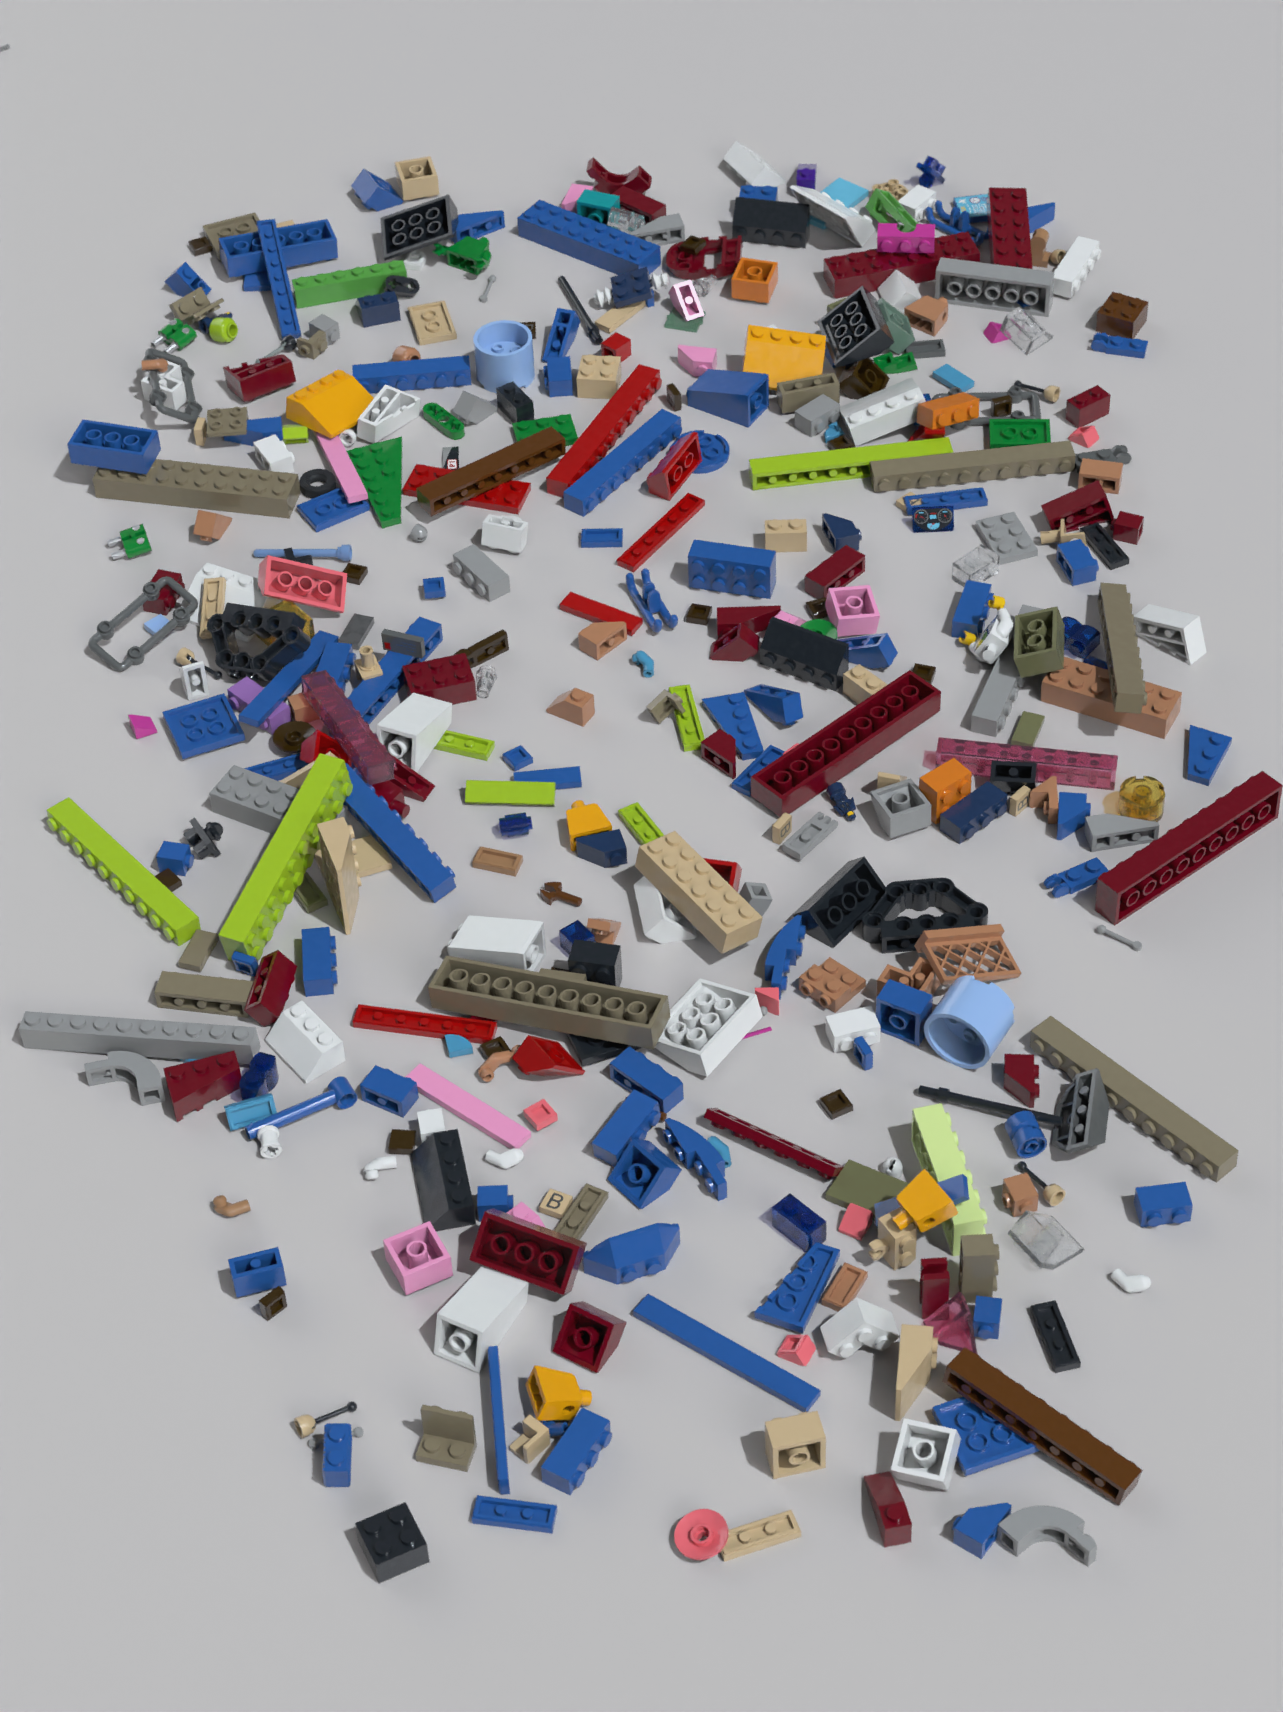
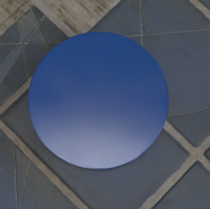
[669,430,730,474]

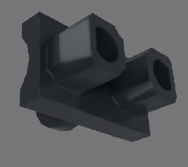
[183,817,223,860]

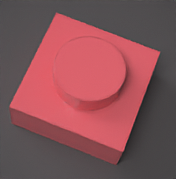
[523,1099,558,1131]

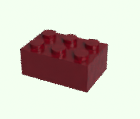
[402,653,477,705]

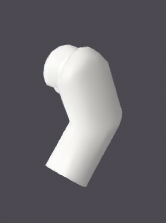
[485,1148,524,1169]
[364,1156,397,1180]
[1111,1268,1151,1293]

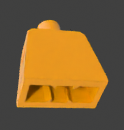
[566,800,612,851]
[891,1169,958,1232]
[525,1365,592,1421]

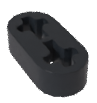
[383,275,420,297]

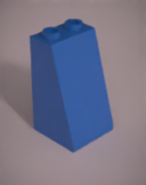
[686,369,769,428]

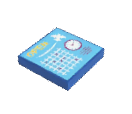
[953,194,988,223]

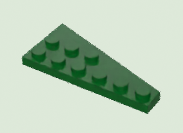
[347,436,403,529]

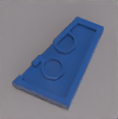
[1187,725,1232,786]

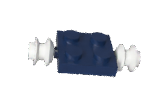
[594,267,670,308]

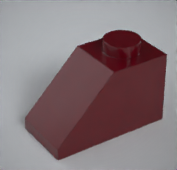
[710,622,760,662]
[701,729,736,779]

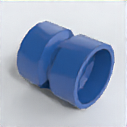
[1005,1111,1047,1158]

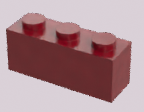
[612,186,666,226]
[804,545,865,599]
[244,950,297,1027]

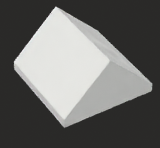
[877,270,921,311]

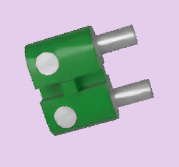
[151,318,197,354]
[107,523,152,560]

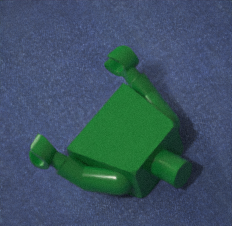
[432,236,492,275]

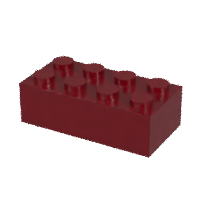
[469,1208,587,1295]

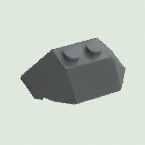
[1052,1068,1110,1153]

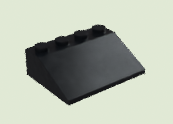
[380,194,459,260]
[817,285,894,367]

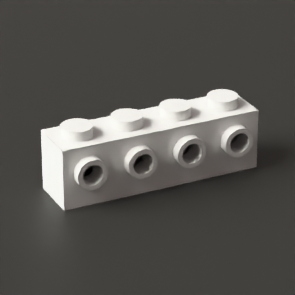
[1053,236,1101,298]

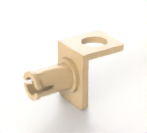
[1040,519,1087,546]
[354,645,383,680]

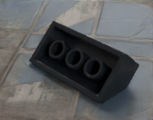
[732,197,810,248]
[760,617,849,691]
[792,856,886,948]
[411,1129,476,1231]

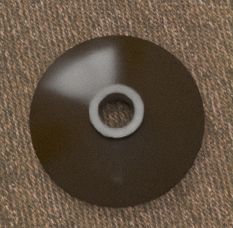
[273,721,316,753]

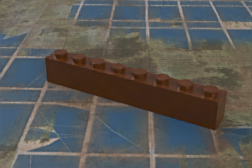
[416,426,566,517]
[942,1347,1143,1506]

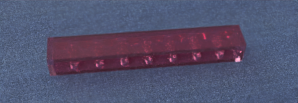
[301,670,396,785]
[935,737,1118,790]

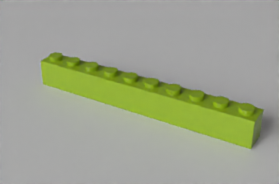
[749,437,954,490]
[46,797,201,946]

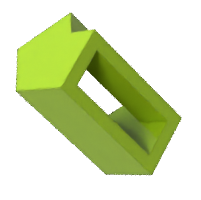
[282,424,309,444]

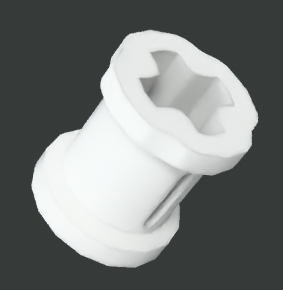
[257,1125,282,1158]

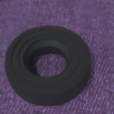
[299,469,336,499]

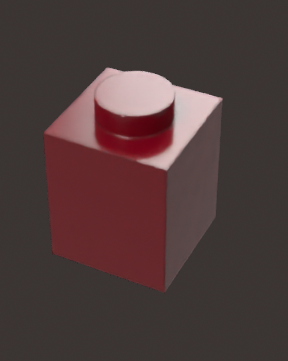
[1111,511,1144,545]

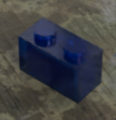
[772,1193,826,1253]

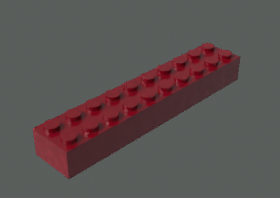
[751,670,941,817]
[1095,771,1283,926]

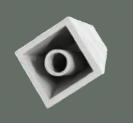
[376,693,452,772]
[447,915,546,971]
[434,1265,529,1373]

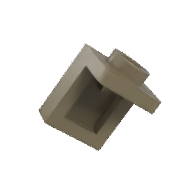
[297,330,328,360]
[646,689,685,724]

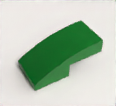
[873,352,918,374]

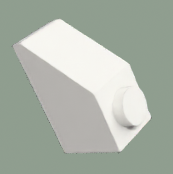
[179,661,209,701]

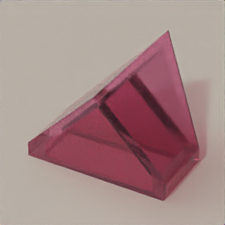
[923,1292,977,1354]

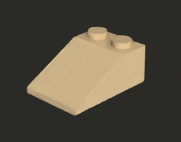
[895,1324,938,1421]

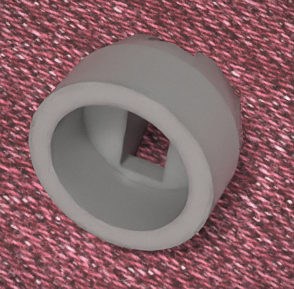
[410,524,428,542]

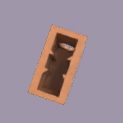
[904,295,948,336]

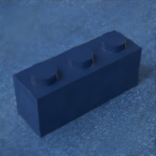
[940,781,1008,844]

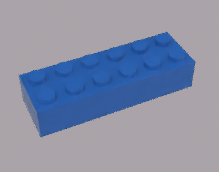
[218,219,338,277]

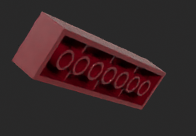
[823,232,980,299]

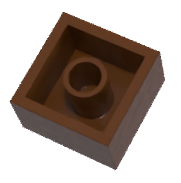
[1096,292,1148,339]

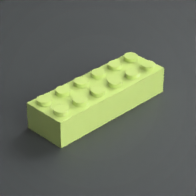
[911,1103,987,1256]

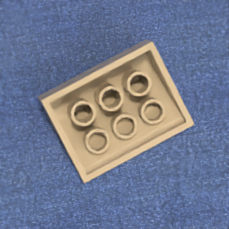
[317,817,362,935]

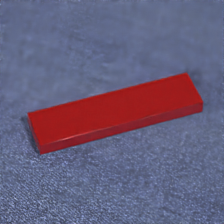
[559,592,643,636]

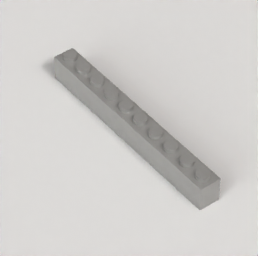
[19,1011,261,1064]

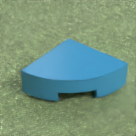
[824,422,844,443]
[445,1034,473,1058]

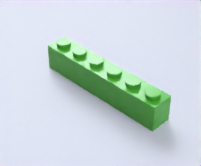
[291,260,408,309]

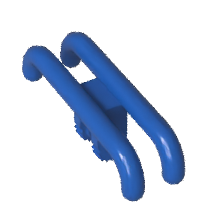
[925,200,989,246]
[626,568,678,633]

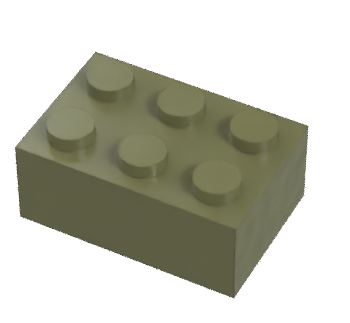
[1014,606,1065,678]

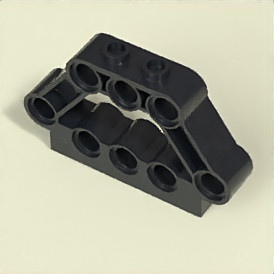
[207,603,311,682]
[862,877,988,954]

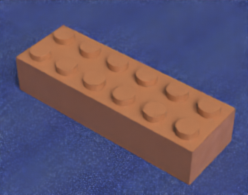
[1041,657,1182,739]

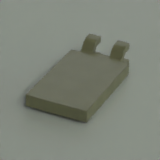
[825,1159,913,1223]

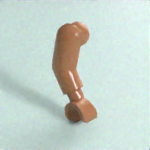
[478,1045,521,1082]

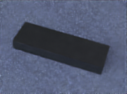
[1080,522,1130,570]
[1030,1300,1081,1373]

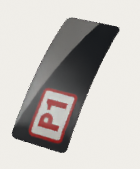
[443,446,459,470]

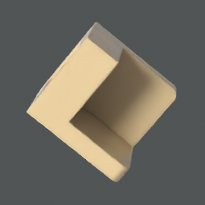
[510,1414,550,1464]

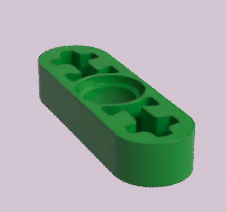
[423,403,465,440]

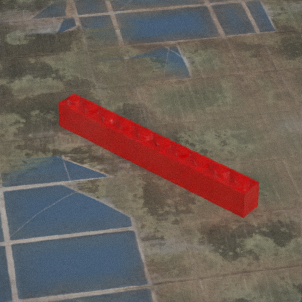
[546,364,662,498]

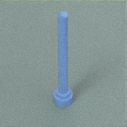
[253,545,352,561]

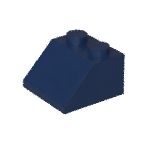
[355,291,401,328]

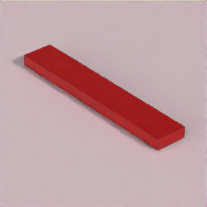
[616,493,705,573]
[352,1004,498,1044]

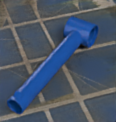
[245,1076,358,1140]

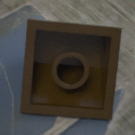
[838,358,890,400]

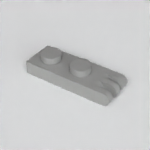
[782,812,838,860]

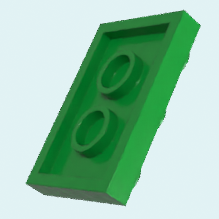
[512,414,578,446]
[989,419,1051,449]

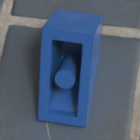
[1057,792,1091,840]
[952,1502,1012,1559]

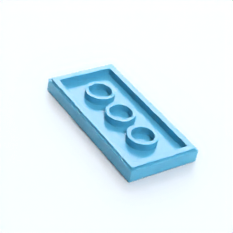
[810,177,869,230]

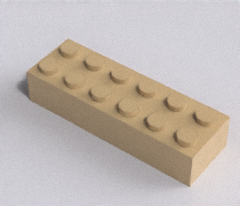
[635,831,763,954]

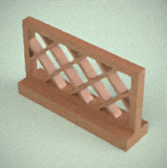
[914,924,1021,985]

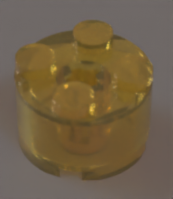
[1118,776,1165,822]

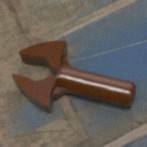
[540,882,582,907]

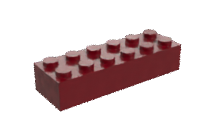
[986,187,1033,269]

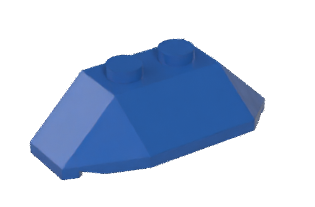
[582,1223,680,1285]

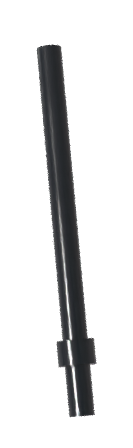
[558,276,603,344]
[918,1085,1064,1127]

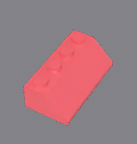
[257,555,347,613]

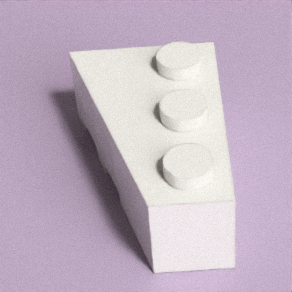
[357,384,421,443]
[1134,604,1207,665]

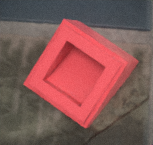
[1068,425,1099,448]
[755,987,779,1015]
[838,1203,873,1241]
[776,1335,816,1366]

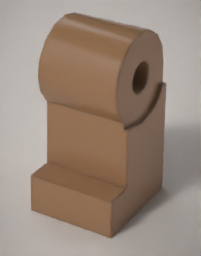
[1031,228,1051,268]

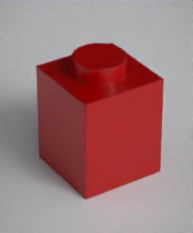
[601,332,631,362]

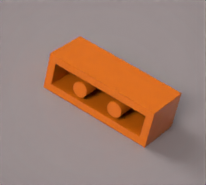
[917,392,980,430]

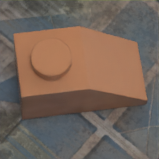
[193,510,232,542]
[578,621,627,661]
[546,688,595,727]

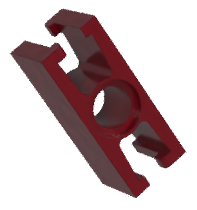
[919,1257,950,1319]

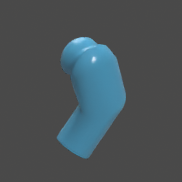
[632,651,654,678]
[707,1136,732,1168]

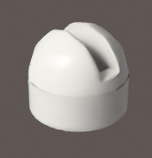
[339,429,357,447]
[883,1157,903,1178]

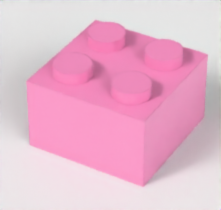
[825,585,880,637]
[383,1221,453,1295]

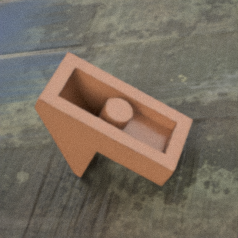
[1029,776,1058,824]
[587,918,621,944]

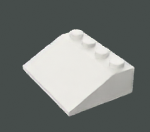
[790,185,875,247]
[840,378,926,446]
[181,562,281,642]
[655,978,763,1077]

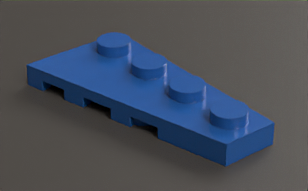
[702,692,764,761]
[754,1242,840,1334]

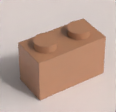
[1078,458,1123,494]

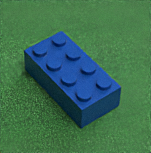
[67,419,161,474]
[688,539,776,599]

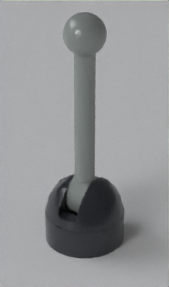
[255,334,297,363]

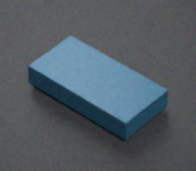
[933,364,974,392]
[224,1093,277,1131]

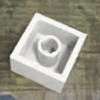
[891,1418,961,1491]

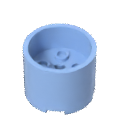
[473,320,535,393]
[924,975,1015,1069]

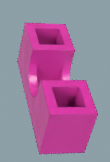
[877,223,935,253]

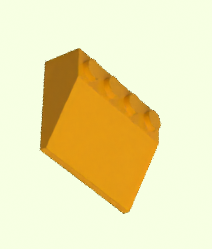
[742,325,826,391]
[286,370,374,439]

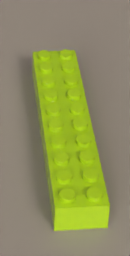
[218,753,353,961]

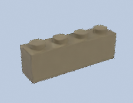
[154,971,253,1018]

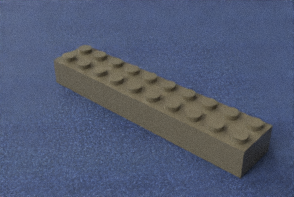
[93,459,301,519]
[428,955,671,1050]

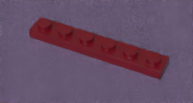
[704,1108,844,1179]

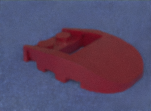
[666,236,743,280]

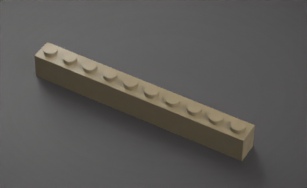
[870,441,1076,493]
[1097,582,1147,714]
[1030,1016,1239,1183]

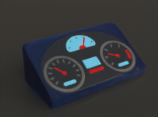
[912,506,954,533]

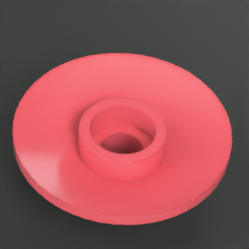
[674,1509,729,1560]

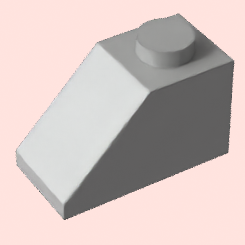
[453,390,499,424]

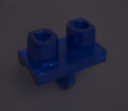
[916,156,946,188]

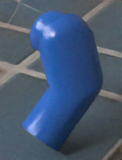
[534,1414,569,1437]

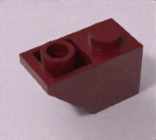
[1004,1054,1040,1108]

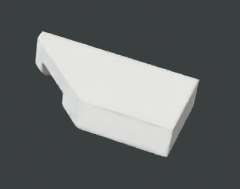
[404,249,426,271]

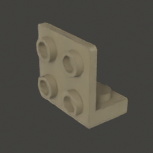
[169,287,224,325]
[207,407,249,437]
[415,1405,477,1472]

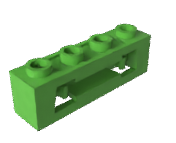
[865,188,919,232]

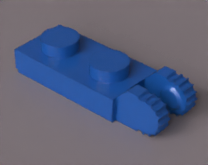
[1091,332,1148,359]
[1044,857,1109,898]

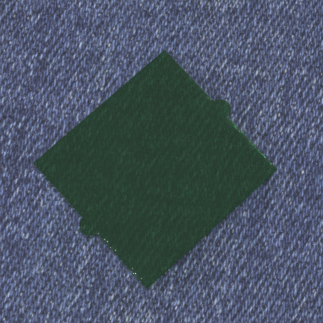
[664,307,706,333]

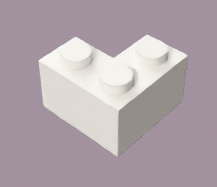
[141,361,187,410]
[820,1297,900,1359]

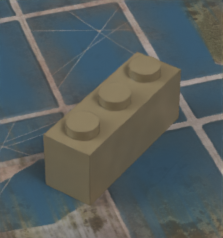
[777,372,840,414]
[958,1234,1000,1304]

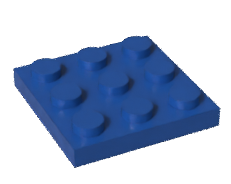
[162,693,245,759]
[932,1397,1039,1476]

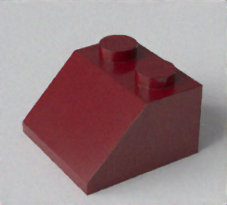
[552,1301,627,1373]

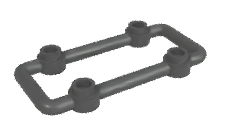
[143,348,202,424]
[932,386,1041,430]
[88,576,198,672]

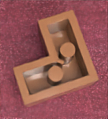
[877,957,940,996]

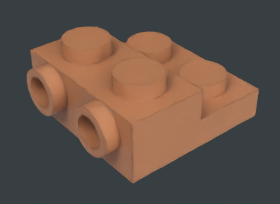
[799,957,866,1013]

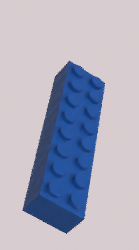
[517,200,661,275]

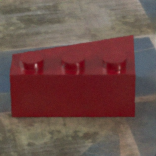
[223,354,296,402]
[1041,480,1114,533]
[163,1050,243,1122]

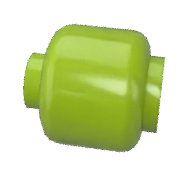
[209,317,238,342]

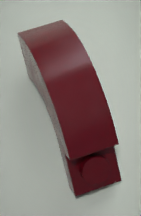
[586,157,652,194]

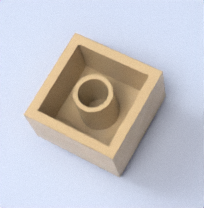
[395,156,439,200]
[577,355,622,399]
[765,1411,826,1479]

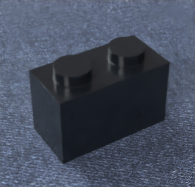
[496,381,535,423]
[990,761,1038,794]

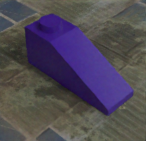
[796,164,817,189]

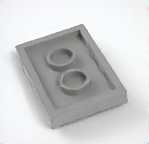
[975,512,1038,565]

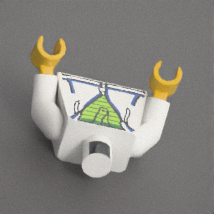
[959,595,1015,664]

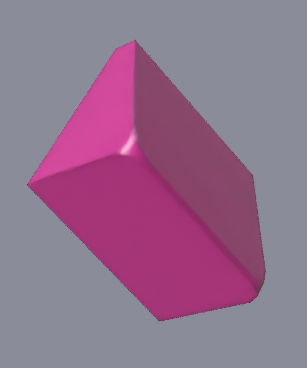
[984,322,1013,343]
[128,715,157,739]

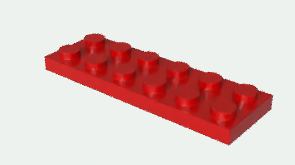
[403,464,531,514]

